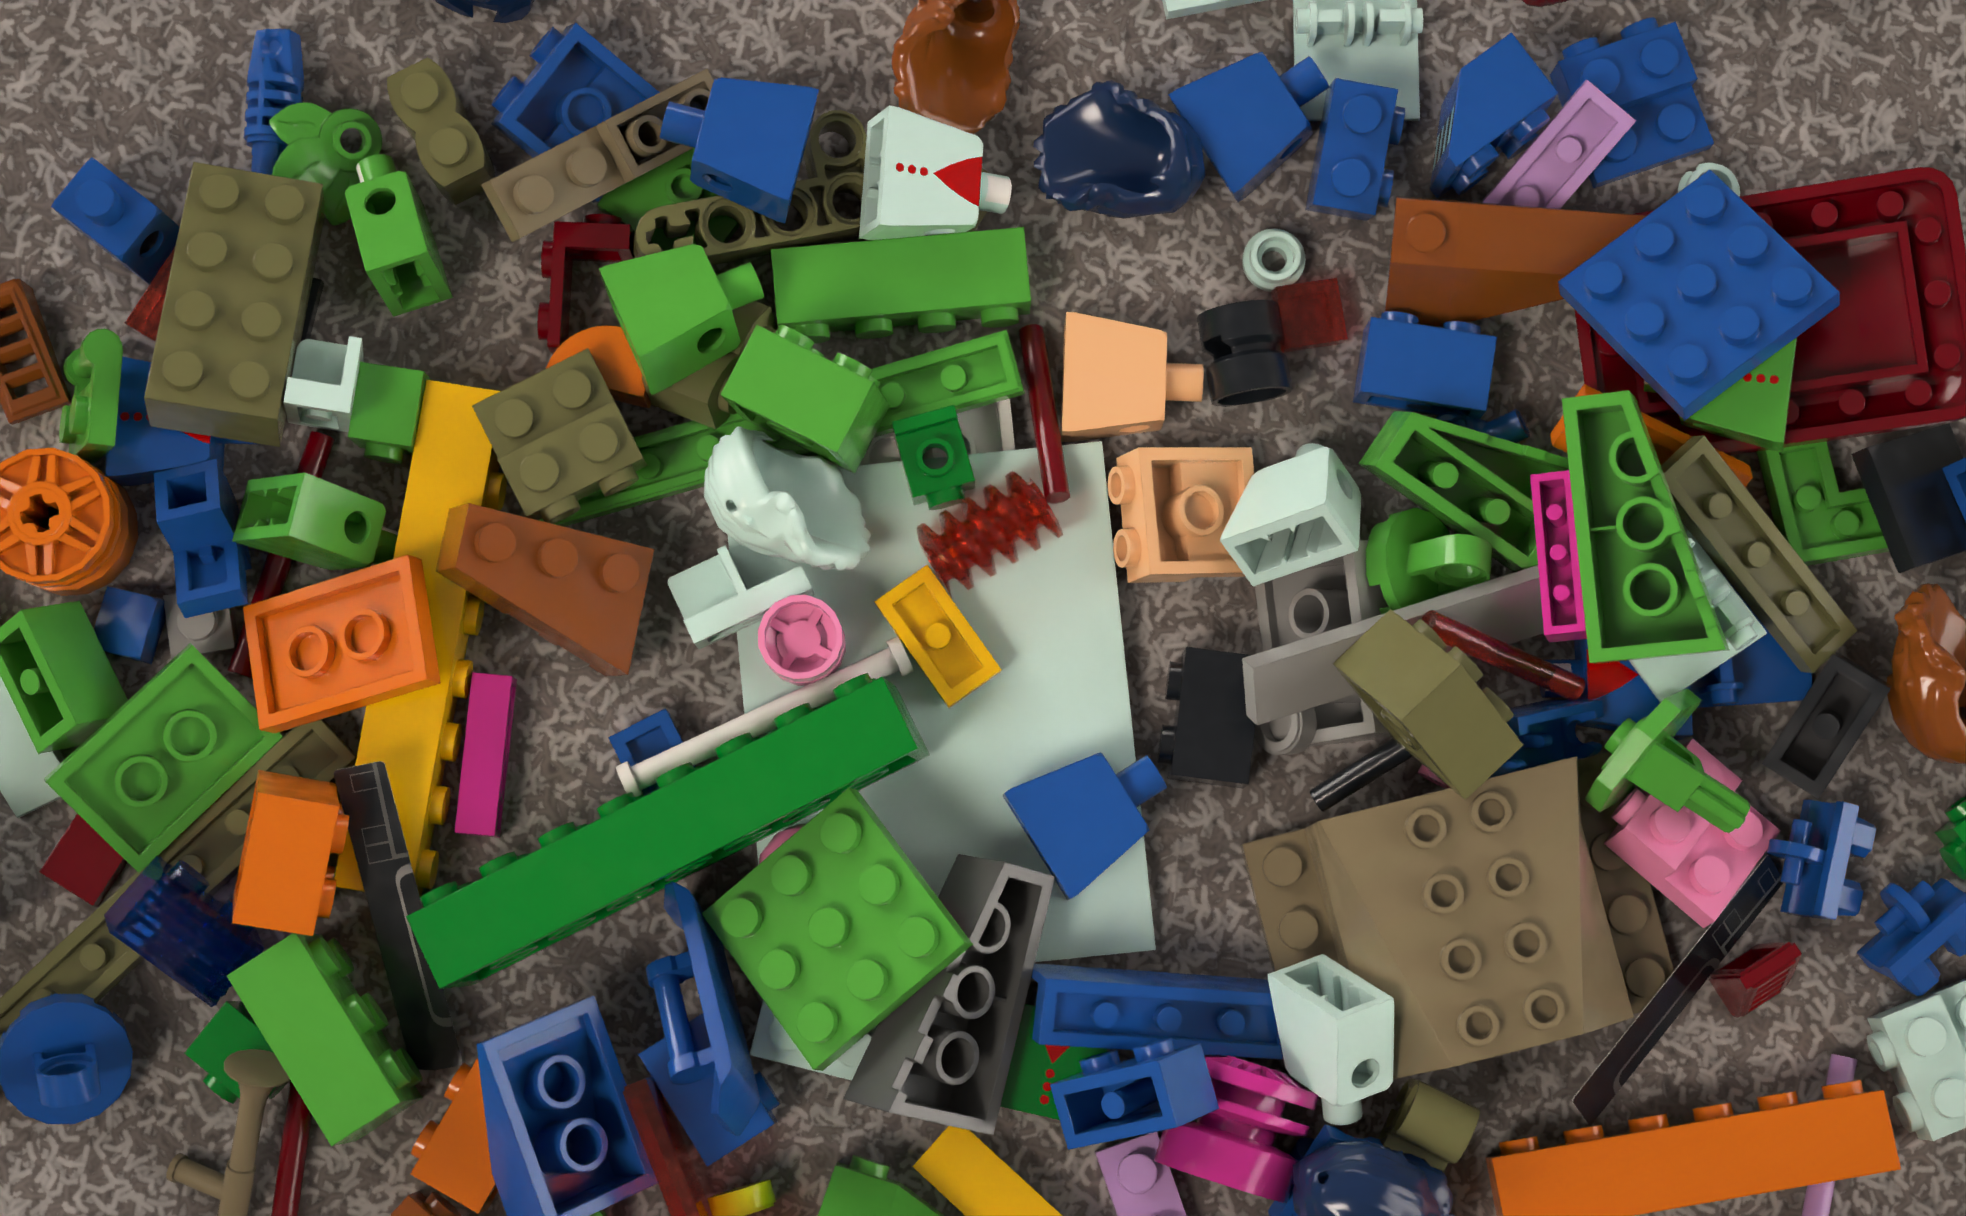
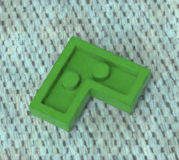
[1757,442,1889,566]

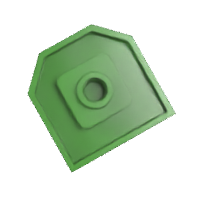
[1584,688,1750,833]

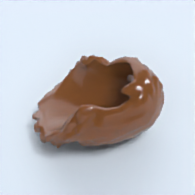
[892,0,1020,135]
[1887,583,1966,764]

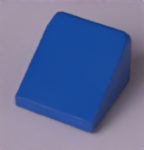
[94,586,166,665]

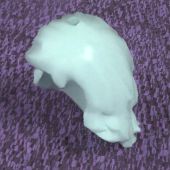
[704,426,871,571]

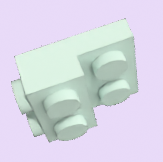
[1867,978,1966,1141]

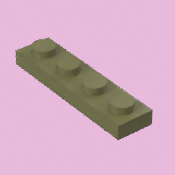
[1661,435,1858,673]

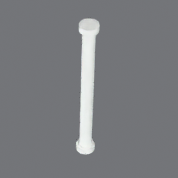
[615,636,914,797]

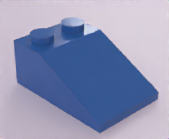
[476,996,661,1216]

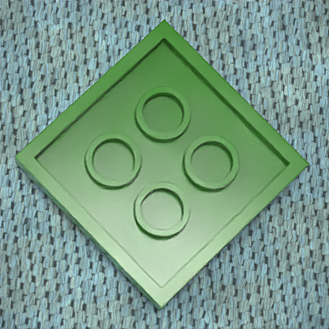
[702,788,973,1071]

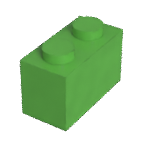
[0,601,128,754]

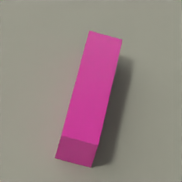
[1530,470,1587,643]
[454,672,517,838]

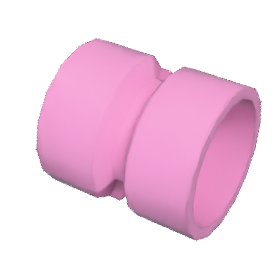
[758,595,846,686]

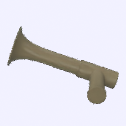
[166,1049,290,1216]

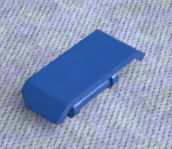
[646,881,759,1136]

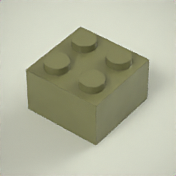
[1333,609,1523,800]

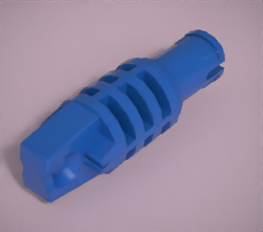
[243,28,304,175]

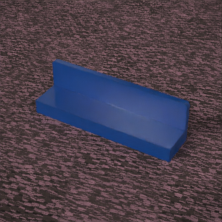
[1031,963,1283,1059]

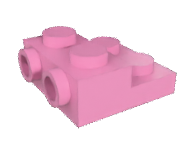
[1604,739,1781,929]

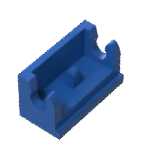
[1489,699,1604,778]

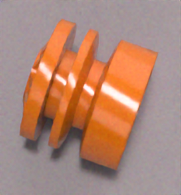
[0,448,138,596]

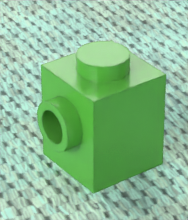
[348,362,431,464]

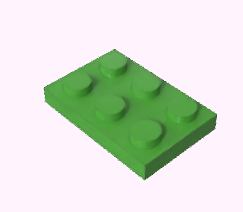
[44,643,283,873]

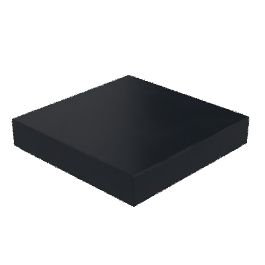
[1851,423,1966,574]

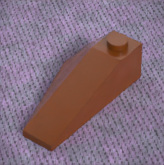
[1385,196,1647,327]

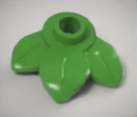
[269,102,382,225]

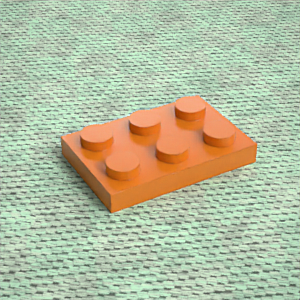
[243,554,441,734]

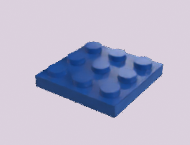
[1558,170,1840,421]

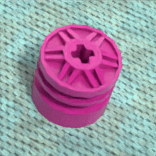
[1154,1055,1319,1203]

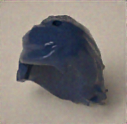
[1033,80,1205,219]
[1292,1140,1455,1216]

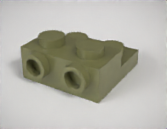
[472,348,647,524]

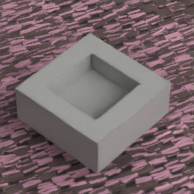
[163,593,238,659]

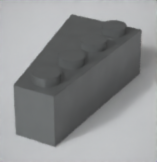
[843,854,1055,1135]

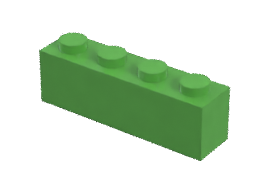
[771,227,1031,344]

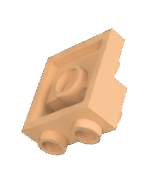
[1107,447,1254,583]

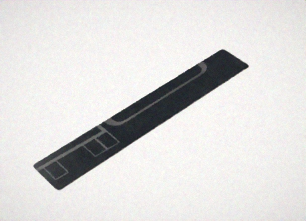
[334,761,462,1071]
[1572,855,1783,1125]

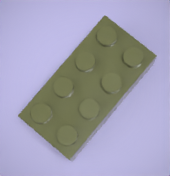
[144,162,325,447]

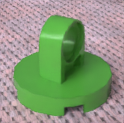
[1366,508,1493,614]

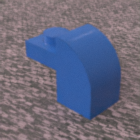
[153,458,252,618]

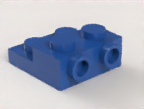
[1550,17,1714,189]
[491,23,660,203]

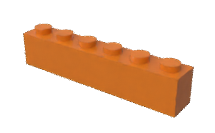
[1485,1080,1901,1216]

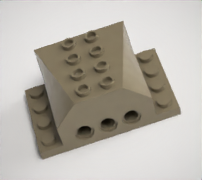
[1240,752,1674,1093]

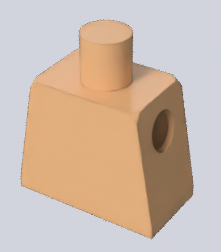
[1060,312,1204,442]

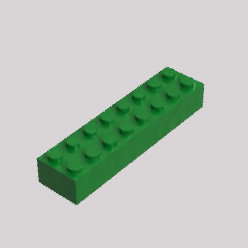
[406,673,930,989]

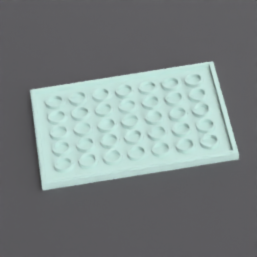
[728,441,1156,962]

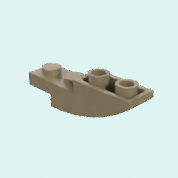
[481,69,714,242]

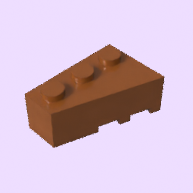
[436,503,655,676]

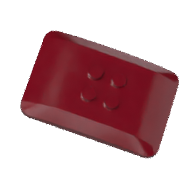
[1574,167,1966,455]

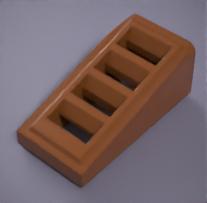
[0,279,72,425]

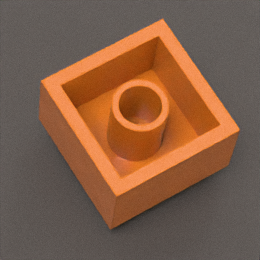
[232,770,349,936]

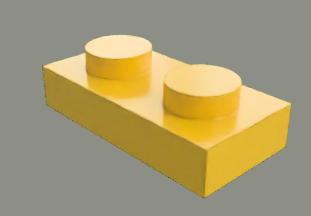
[874,565,1002,708]

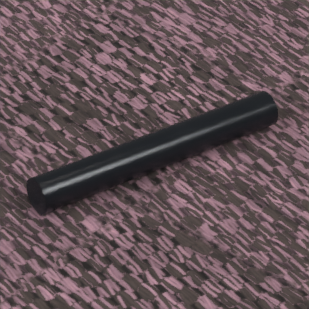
[1310,738,1413,812]

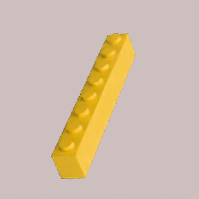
[334,380,507,897]

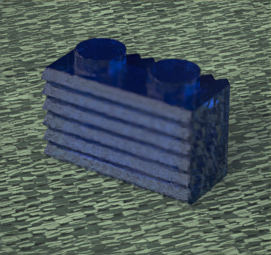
[104,856,264,1007]

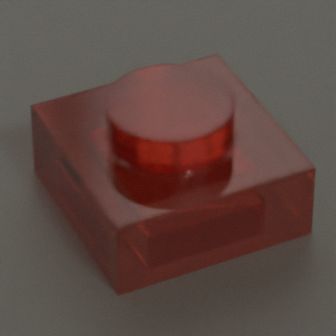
[1271,278,1348,353]

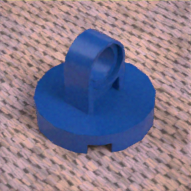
[0,994,133,1124]

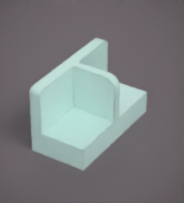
[283,336,364,432]
[667,544,815,649]

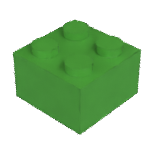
[720,324,890,474]

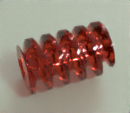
[916,471,1063,599]

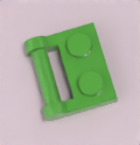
[59,328,123,463]

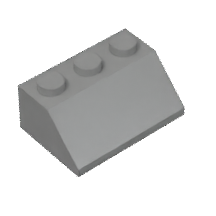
[1255,540,1392,747]

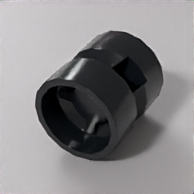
[1197,300,1293,407]

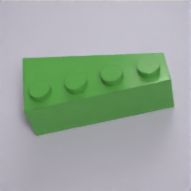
[1562,390,1730,664]

